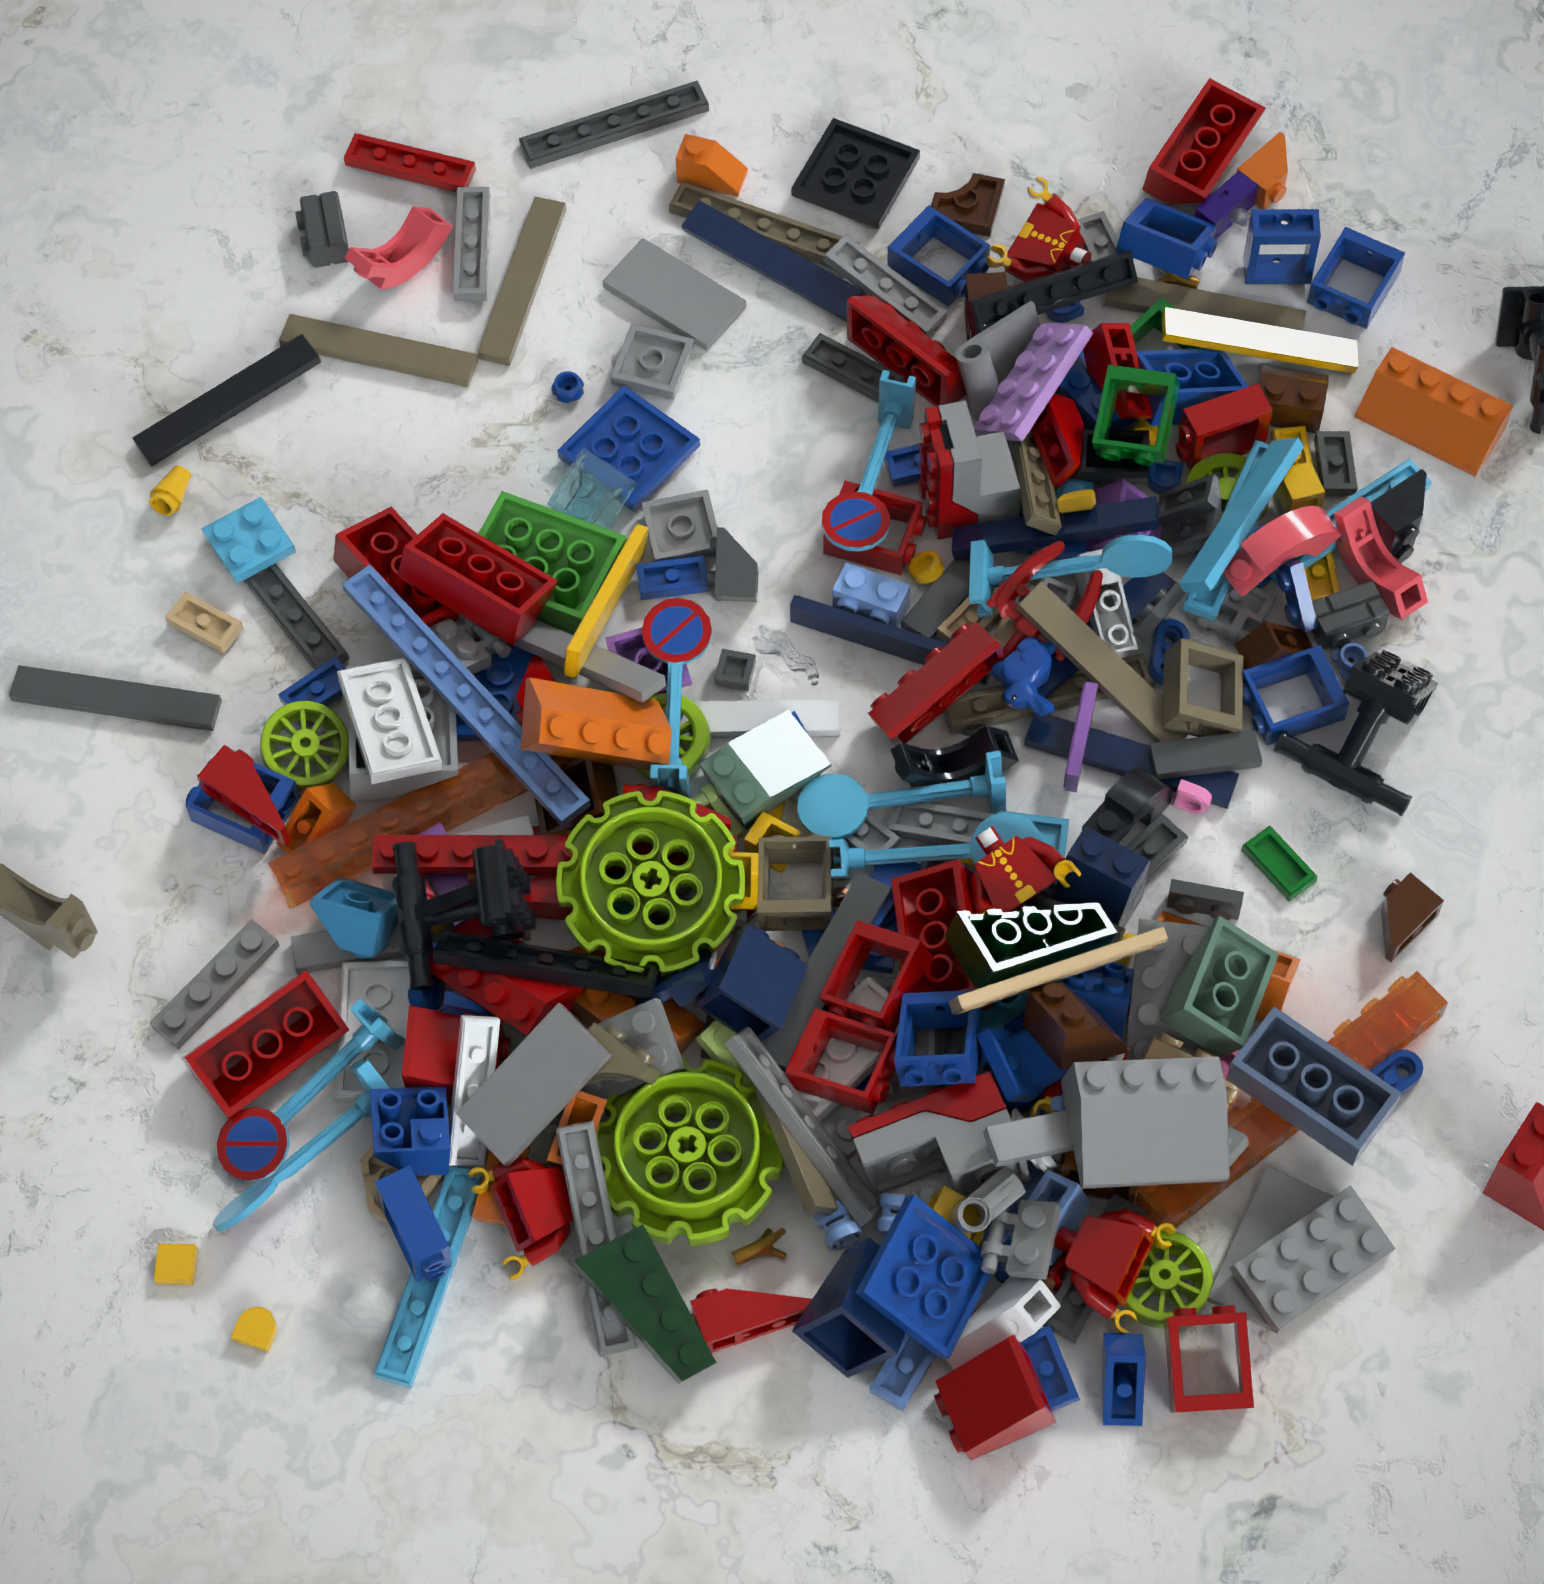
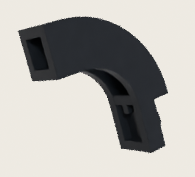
[891,725,1019,788]
[1082,767,1172,843]

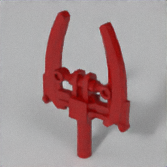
[986,541,1103,661]

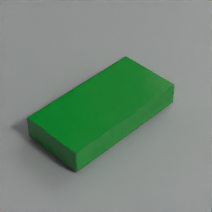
[1241,825,1318,902]

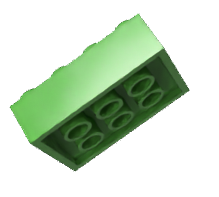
[478,491,627,635]

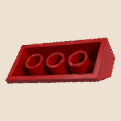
[1142,78,1266,205]
[847,296,966,408]
[333,506,459,627]
[397,513,558,646]
[868,621,1005,746]
[891,859,994,1011]
[430,918,583,1036]
[181,970,350,1118]

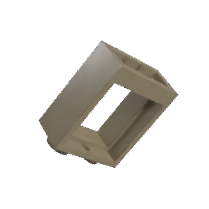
[1162,638,1243,737]
[757,834,833,931]

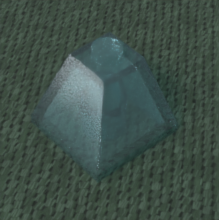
[547,447,638,529]

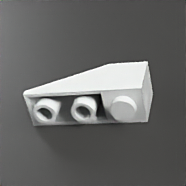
[1074,549,1138,654]
[945,1277,1061,1370]

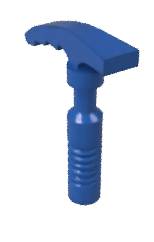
[439,991,496,1017]

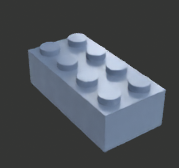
[1226,1007,1402,1166]

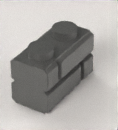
[295,191,349,268]
[1311,581,1389,650]

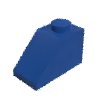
[1102,1333,1146,1426]

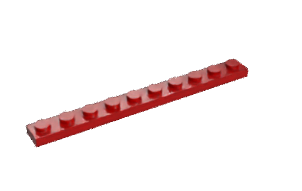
[372,835,737,874]

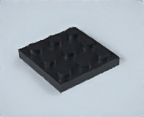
[791,118,920,229]

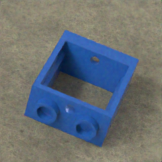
[1115,198,1218,280]
[887,205,990,307]
[1243,209,1321,284]
[1307,227,1405,329]
[1242,645,1349,746]
[185,759,300,854]
[894,990,983,1086]
[375,1165,452,1282]

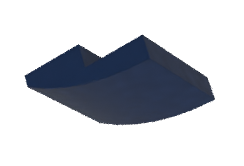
[634,949,718,1007]

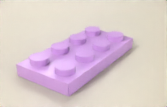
[974,322,1093,442]

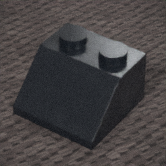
[1078,430,1149,485]
[1370,469,1427,563]

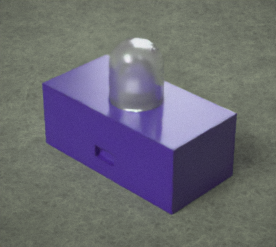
[1194,171,1258,239]

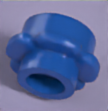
[551,371,584,403]

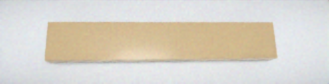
[948,926,1168,1015]

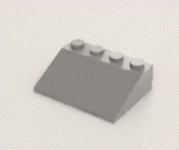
[348,664,458,801]
[1061,1056,1229,1189]

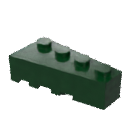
[944,903,1117,990]
[572,1224,717,1384]

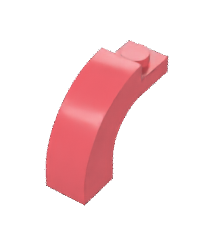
[345,206,453,289]
[1334,497,1428,620]
[1223,506,1342,596]

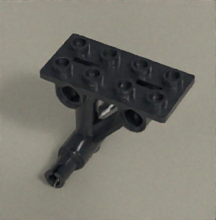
[1495,286,1544,434]
[1273,650,1439,817]
[392,839,536,990]

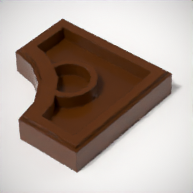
[931,173,1005,237]

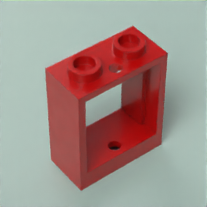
[1175,384,1273,470]
[823,480,927,576]
[819,920,932,1033]
[785,1008,897,1115]
[1163,1305,1254,1413]

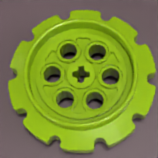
[556,791,745,976]
[596,1058,784,1246]

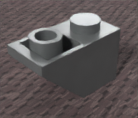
[708,527,759,602]

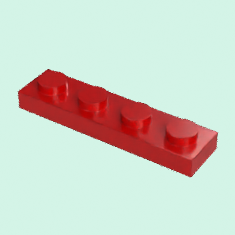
[344,133,476,193]

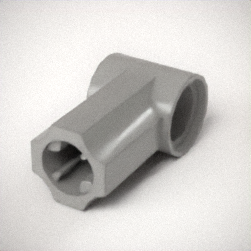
[950,1166,1026,1234]

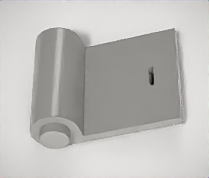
[956,301,1040,421]

